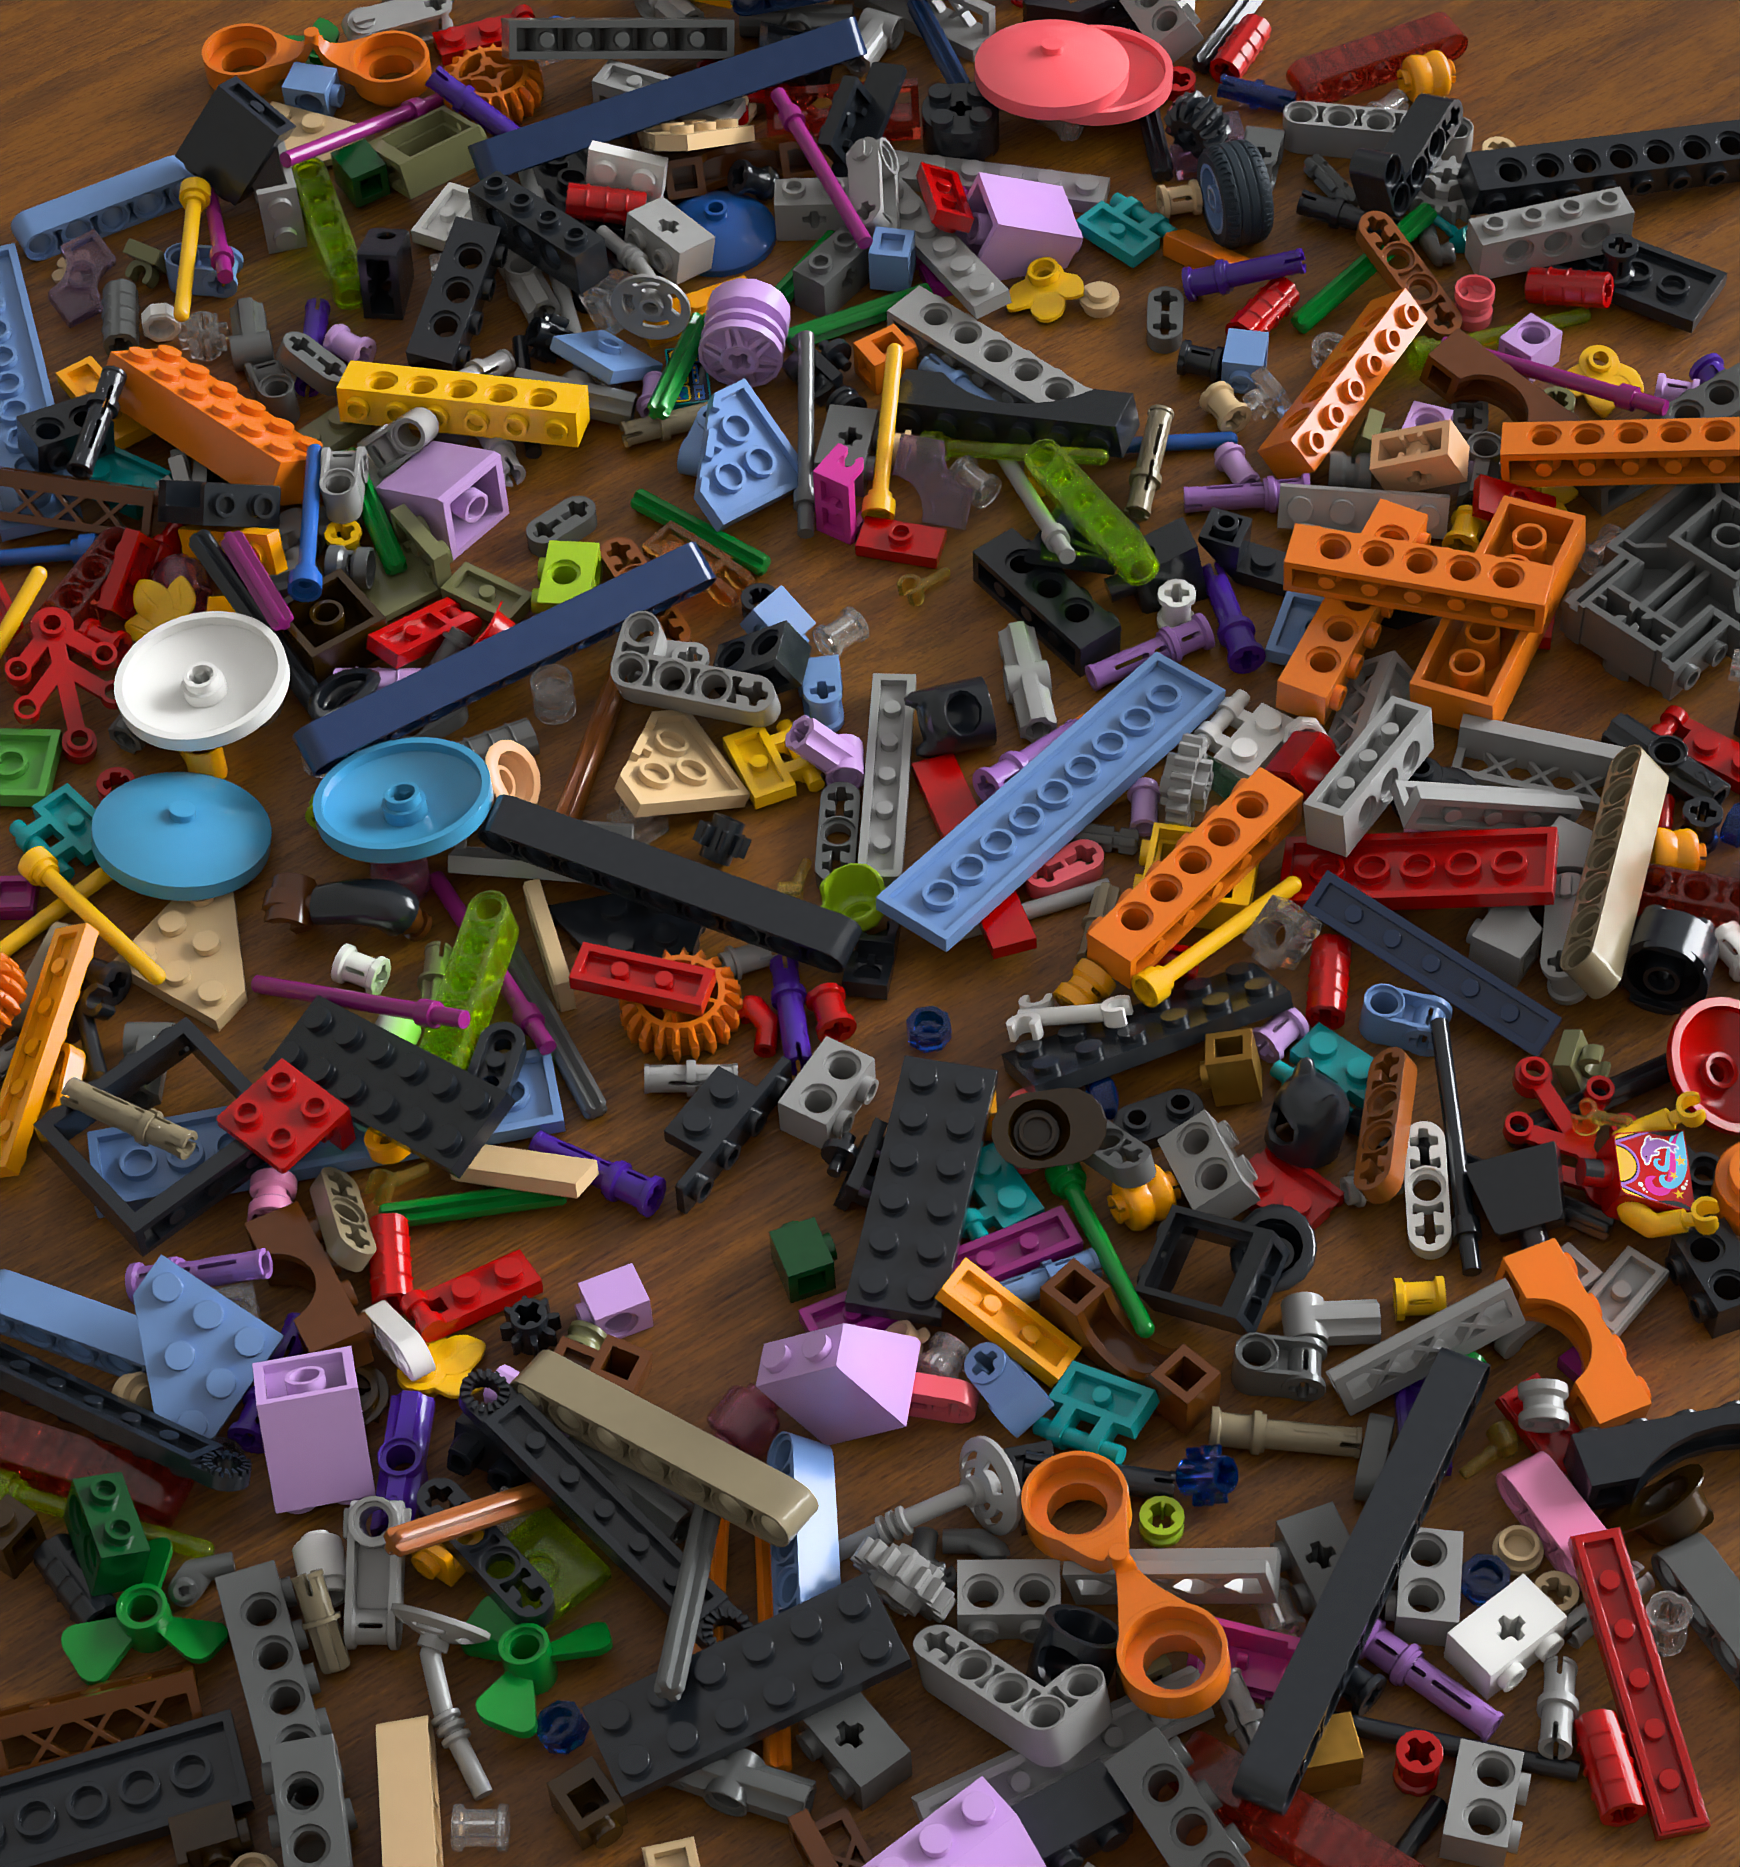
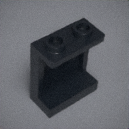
[175,76,296,206]
[158,480,281,528]

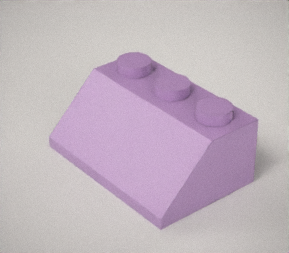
[862,1776,1046,1867]

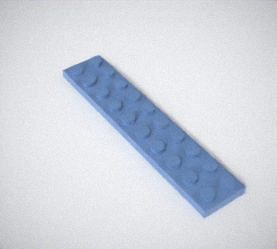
[0,243,84,542]
[876,651,1226,952]
[87,1049,566,1218]

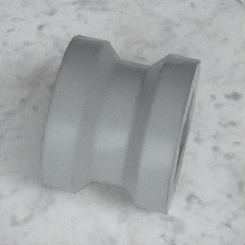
[1518,1378,1570,1433]

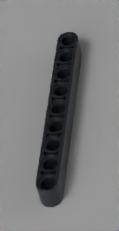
[478,794,862,973]

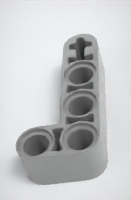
[610,611,781,727]
[913,1625,1113,1767]

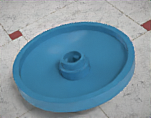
[312,737,494,863]
[91,772,272,901]

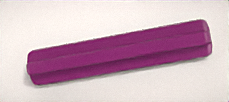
[221,530,294,631]

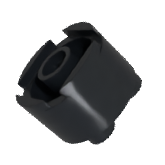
[922,81,999,162]
[1618,905,1719,1015]

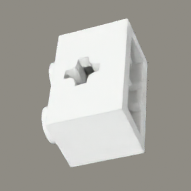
[1444,1574,1567,1700]

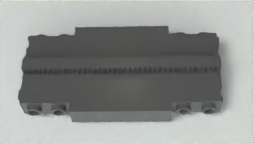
[1560,483,1740,701]

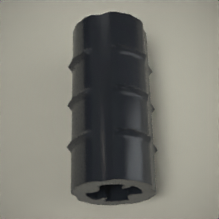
[33,1533,117,1624]

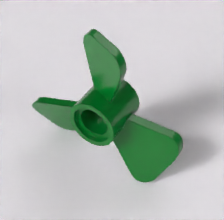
[61,1537,230,1686]
[460,1596,613,1738]

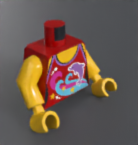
[1575,1091,1720,1238]

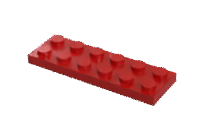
[1278,827,1559,914]

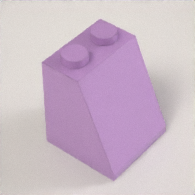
[955,172,1083,281]
[376,441,509,560]
[756,1323,921,1445]
[252,1346,376,1514]

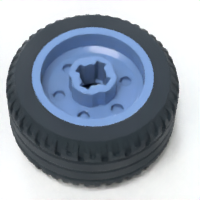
[1197,139,1274,249]

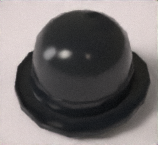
[307,668,381,720]
[1229,1204,1317,1294]

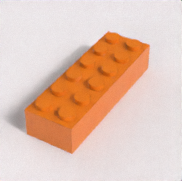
[105,345,323,506]
[1409,495,1586,730]

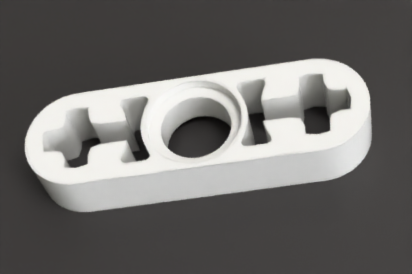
[1404,1121,1452,1260]
[361,1300,436,1382]

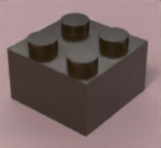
[280,568,387,684]

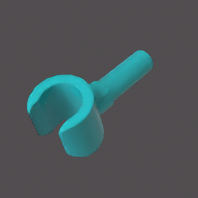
[1433,214,1468,253]

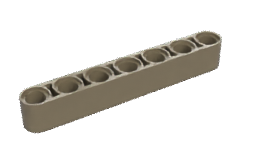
[1560,744,1669,999]
[510,1350,819,1547]

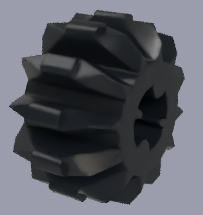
[1163,90,1232,159]

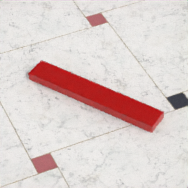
[911,753,1037,960]
[1568,1527,1711,1841]

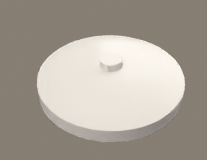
[114,611,290,752]

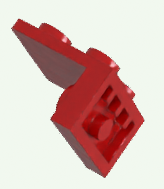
[216,1058,356,1174]

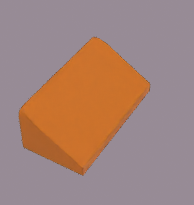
[1163,229,1250,269]

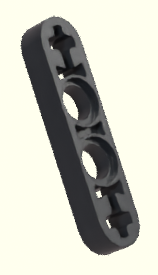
[417,1477,555,1627]

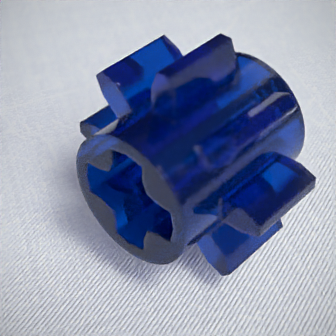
[1176,1444,1239,1507]

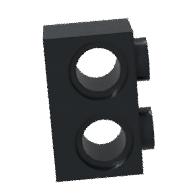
[16,393,115,473]
[713,620,812,700]
[1665,1217,1740,1339]

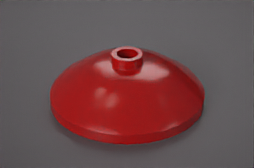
[1666,997,1740,1136]

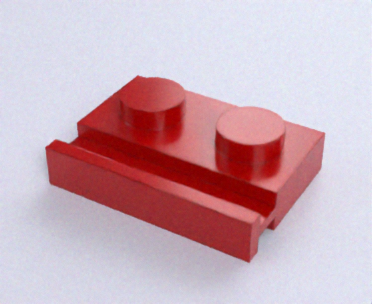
[1248,1145,1345,1231]

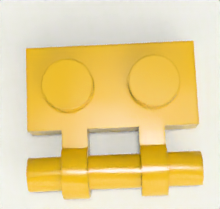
[723,719,825,809]

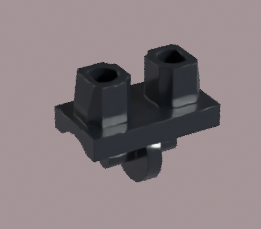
[782,333,852,408]
[820,1117,888,1212]
[447,1413,532,1492]

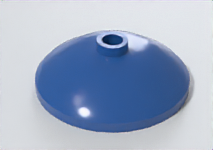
[675,190,776,277]

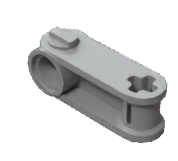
[341,0,453,44]
[846,137,900,238]
[1540,872,1587,1005]
[343,1496,412,1650]

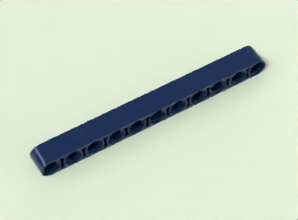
[468,16,868,181]
[292,542,717,776]

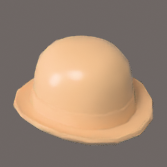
[484,740,541,810]

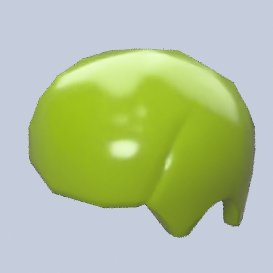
[819,863,886,933]

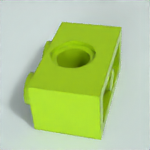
[531,540,603,614]

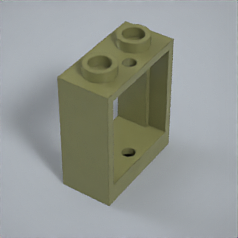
[368,106,487,199]

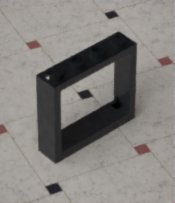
[33,1017,269,1257]

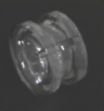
[1311,332,1344,369]

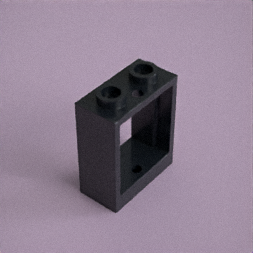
[1135,1204,1290,1336]

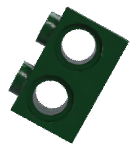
[63,1472,151,1597]

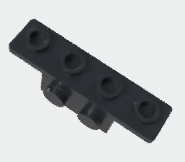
[817,62,907,177]
[664,1056,794,1214]

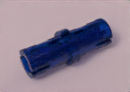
[1217,73,1298,113]

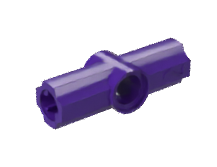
[370,1390,435,1537]

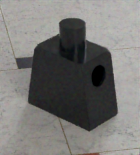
[357,228,414,320]
[1103,517,1208,614]
[1464,1141,1567,1250]

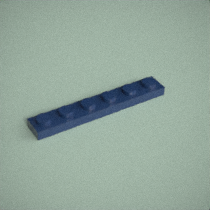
[1302,870,1563,1057]

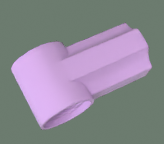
[785,715,865,789]

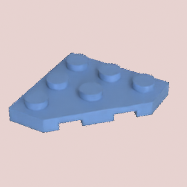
[694,378,798,532]
[133,1254,284,1441]

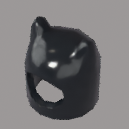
[904,676,997,758]
[1264,1057,1350,1168]
[1025,1604,1119,1688]

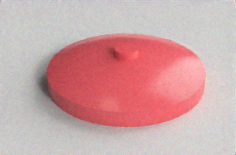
[974,19,1129,121]
[1061,25,1173,126]

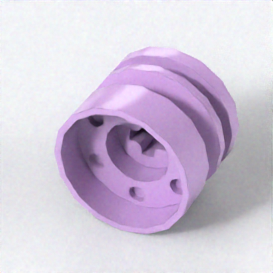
[698,278,791,388]

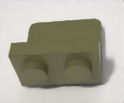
[360,504,453,622]

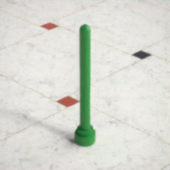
[1044,1162,1155,1338]

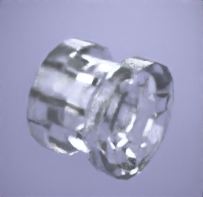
[916,1331,970,1379]

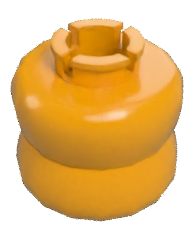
[1397,50,1456,102]
[1646,827,1707,885]
[1107,1164,1181,1231]

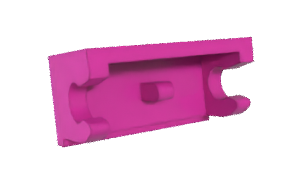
[813,443,864,546]
[1187,1617,1301,1705]

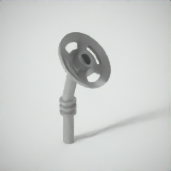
[596,225,691,340]
[838,1436,1022,1562]
[390,1603,493,1801]

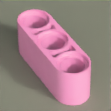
[1496,1451,1606,1592]

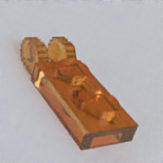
[642,520,756,608]

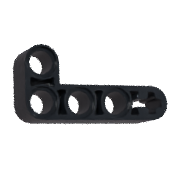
[1349,93,1463,218]

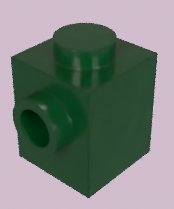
[330,138,391,208]
[769,1217,838,1303]

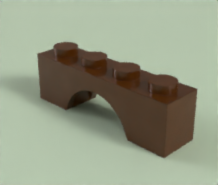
[659,130,818,200]
[1419,328,1582,422]
[244,1201,376,1369]
[1040,1258,1221,1435]

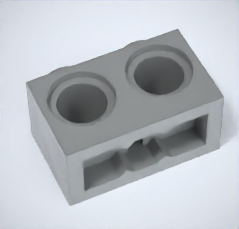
[1119,0,1204,64]
[778,1036,879,1149]
[1157,1109,1261,1219]
[1384,1527,1464,1647]
[957,1559,1061,1644]
[1439,1738,1531,1867]

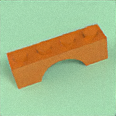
[1494,1238,1652,1430]

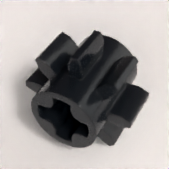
[524,312,573,364]
[692,813,752,866]
[500,1295,562,1357]

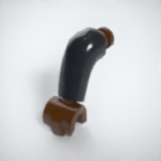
[261,872,432,942]

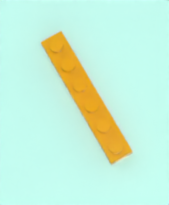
[0,922,99,1178]

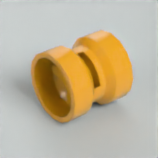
[1052,958,1117,1006]

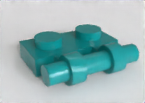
[1076,192,1178,268]
[9,783,96,882]
[1269,1022,1391,1117]
[962,1142,1045,1241]
[1033,1361,1160,1464]

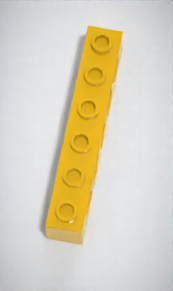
[336,360,590,448]

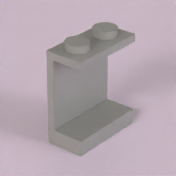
[252,141,307,254]

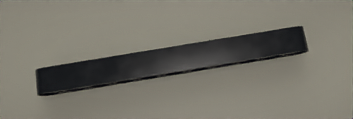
[1232,1347,1491,1816]

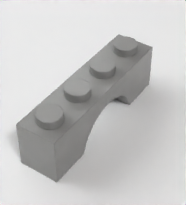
[1466,815,1593,987]

